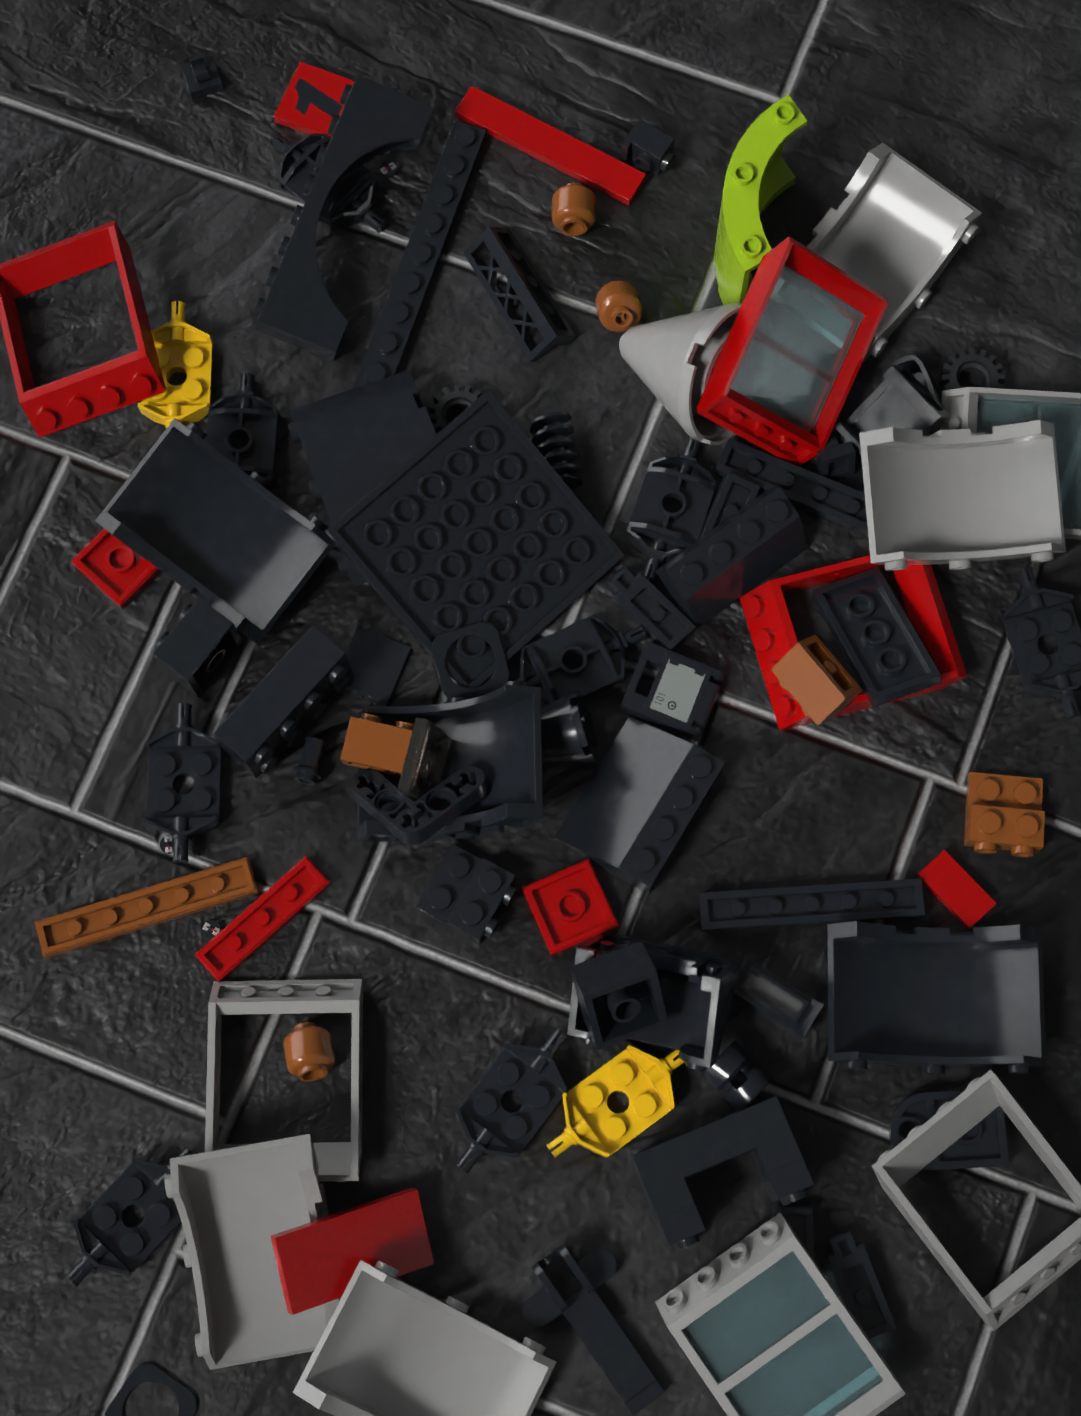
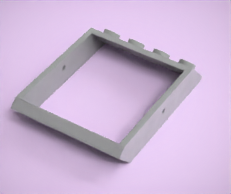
[205,979,363,1183]
[872,1070,1081,1332]

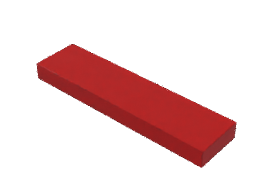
[194,856,331,982]

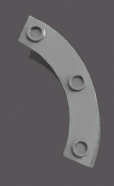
[770,143,982,362]
[859,420,1066,571]
[165,1134,341,1370]
[293,1260,556,1416]

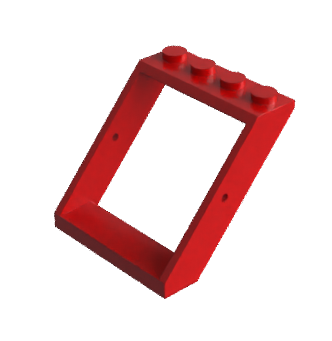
[0,220,166,438]
[740,555,968,730]

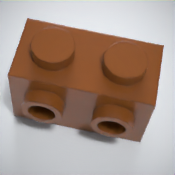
[771,634,862,726]
[340,713,424,780]

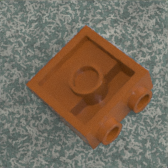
[964,772,1045,857]

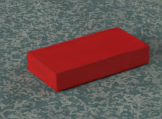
[916,850,997,930]

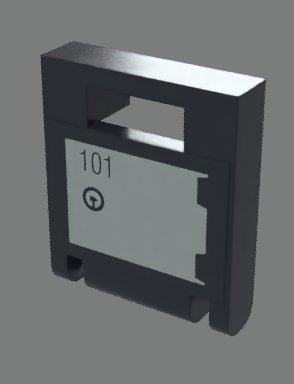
[619,641,726,741]

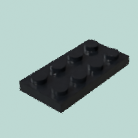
[812,567,941,708]

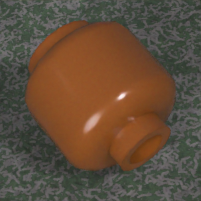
[552,182,596,236]
[595,280,642,333]
[283,1022,335,1082]

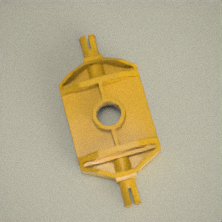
[138,301,213,428]
[546,1045,685,1158]

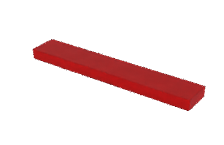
[455,86,646,206]

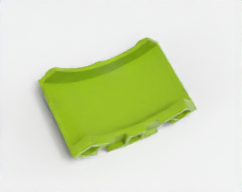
[714,94,808,305]

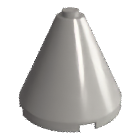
[619,303,773,445]

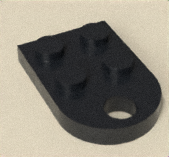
[888,1090,1009,1171]

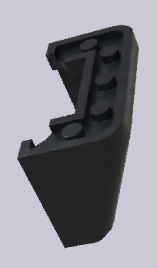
[567,933,739,1070]

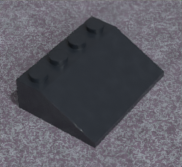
[554,717,725,895]

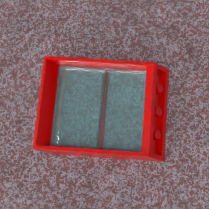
[697,237,888,467]

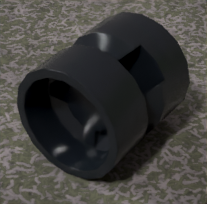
[701,1040,773,1112]

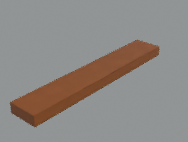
[35,857,259,959]

